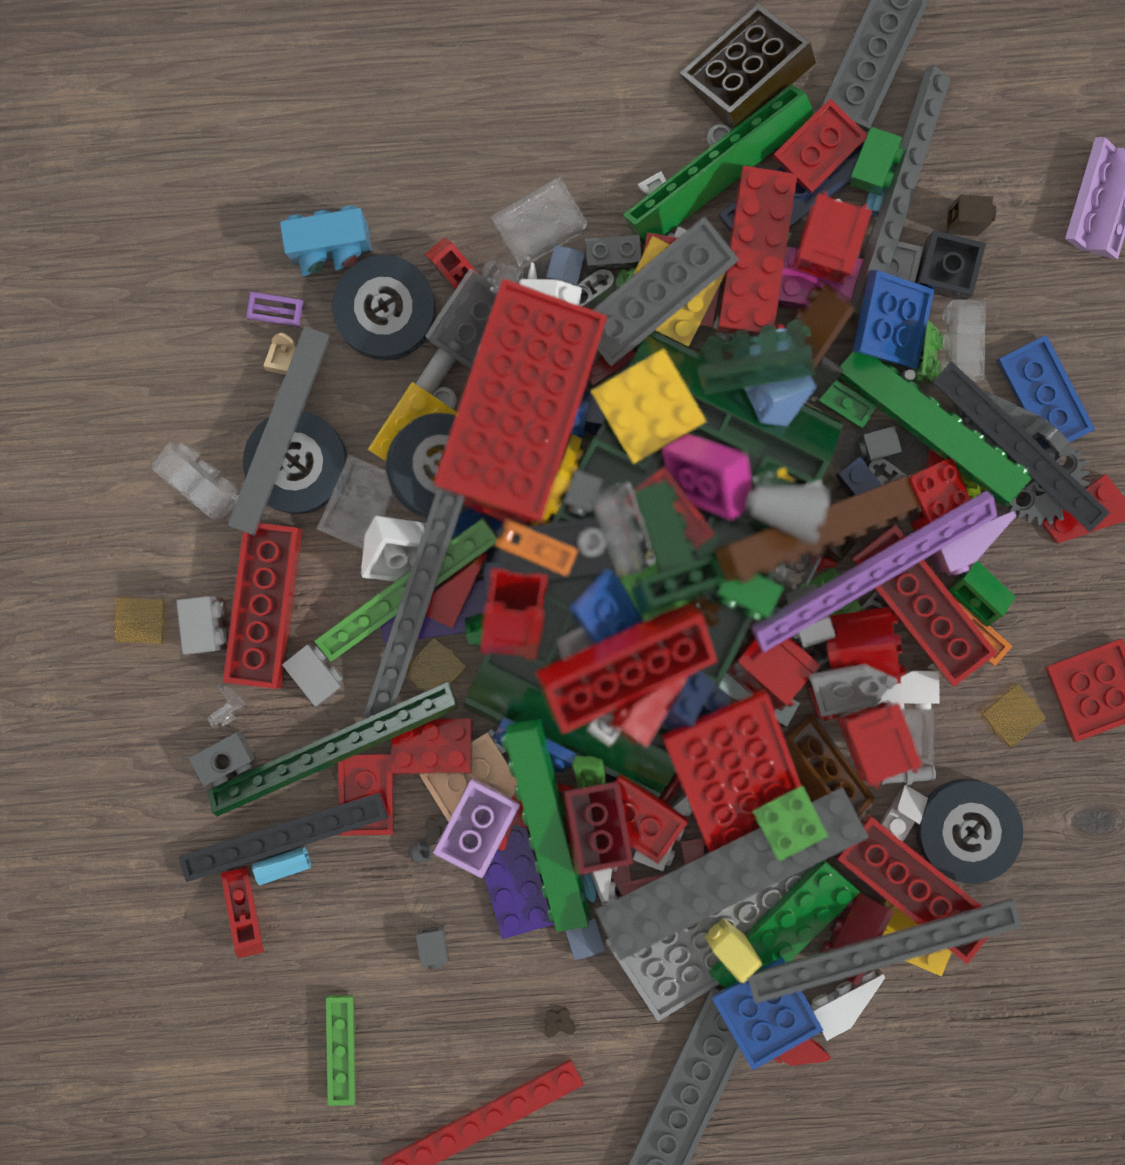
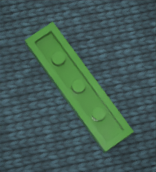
[326,995,356,1106]

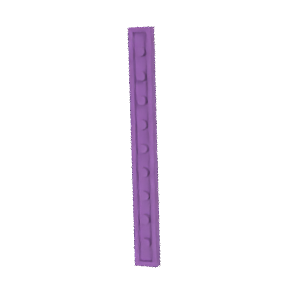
[752,491,997,652]

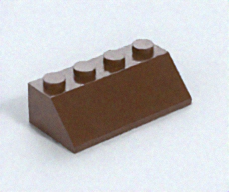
[788,281,854,375]
[782,713,875,818]

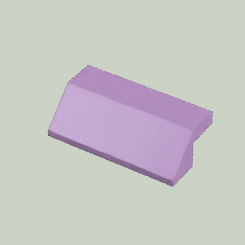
[1065,137,1125,260]

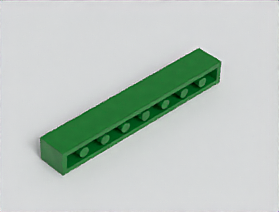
[623,84,814,245]
[837,351,1031,508]
[502,719,591,932]

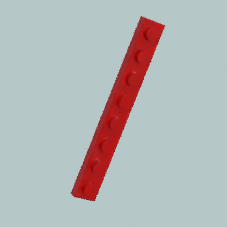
[382,1059,584,1165]

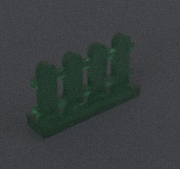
[698,320,815,395]

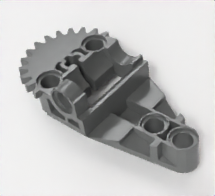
[955,388,1090,525]

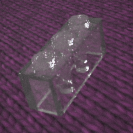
[942,300,986,384]
[591,482,655,577]

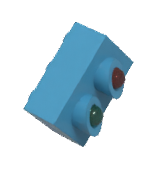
[280,206,372,276]

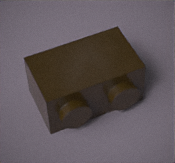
[946,194,997,236]

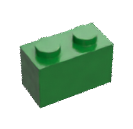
[850,127,904,196]
[948,560,1016,627]
[715,573,783,621]

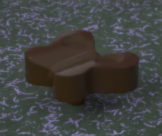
[693,595,721,627]
[425,814,448,845]
[545,1008,576,1037]

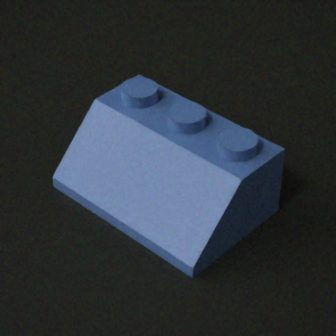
[733,328,816,426]

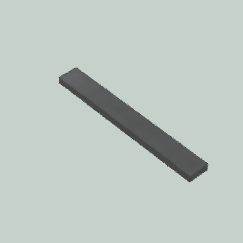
[227,326,331,536]

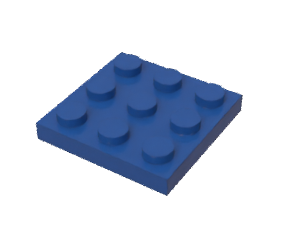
[853,270,934,369]
[711,957,824,1071]

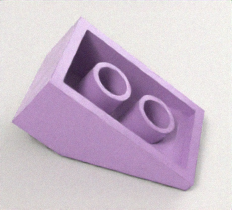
[930,511,1016,576]

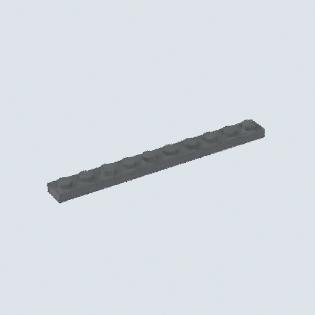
[851,65,951,320]
[363,488,465,718]
[748,898,1022,1004]

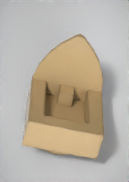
[263,333,297,375]

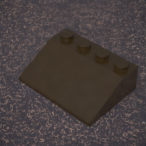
[680,4,816,129]

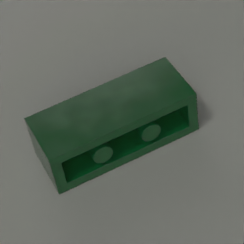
[633,480,696,572]
[631,555,726,616]

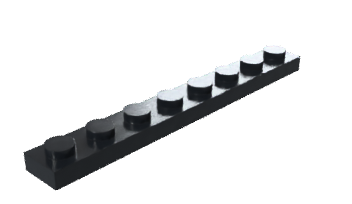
[931,362,1110,532]
[178,792,389,882]

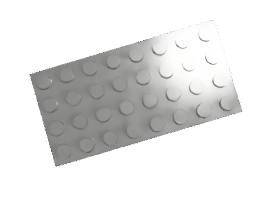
[606,865,814,1021]

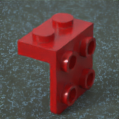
[909,458,971,532]

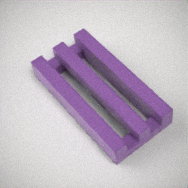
[246,292,304,328]

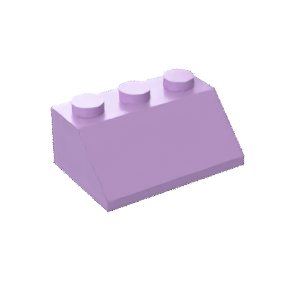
[433,777,520,878]

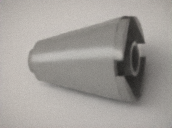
[746,486,829,544]

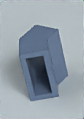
[547,245,585,286]
[565,917,605,960]

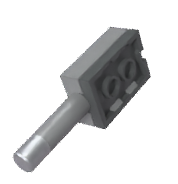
[415,269,499,395]

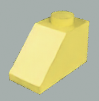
[705,917,762,983]

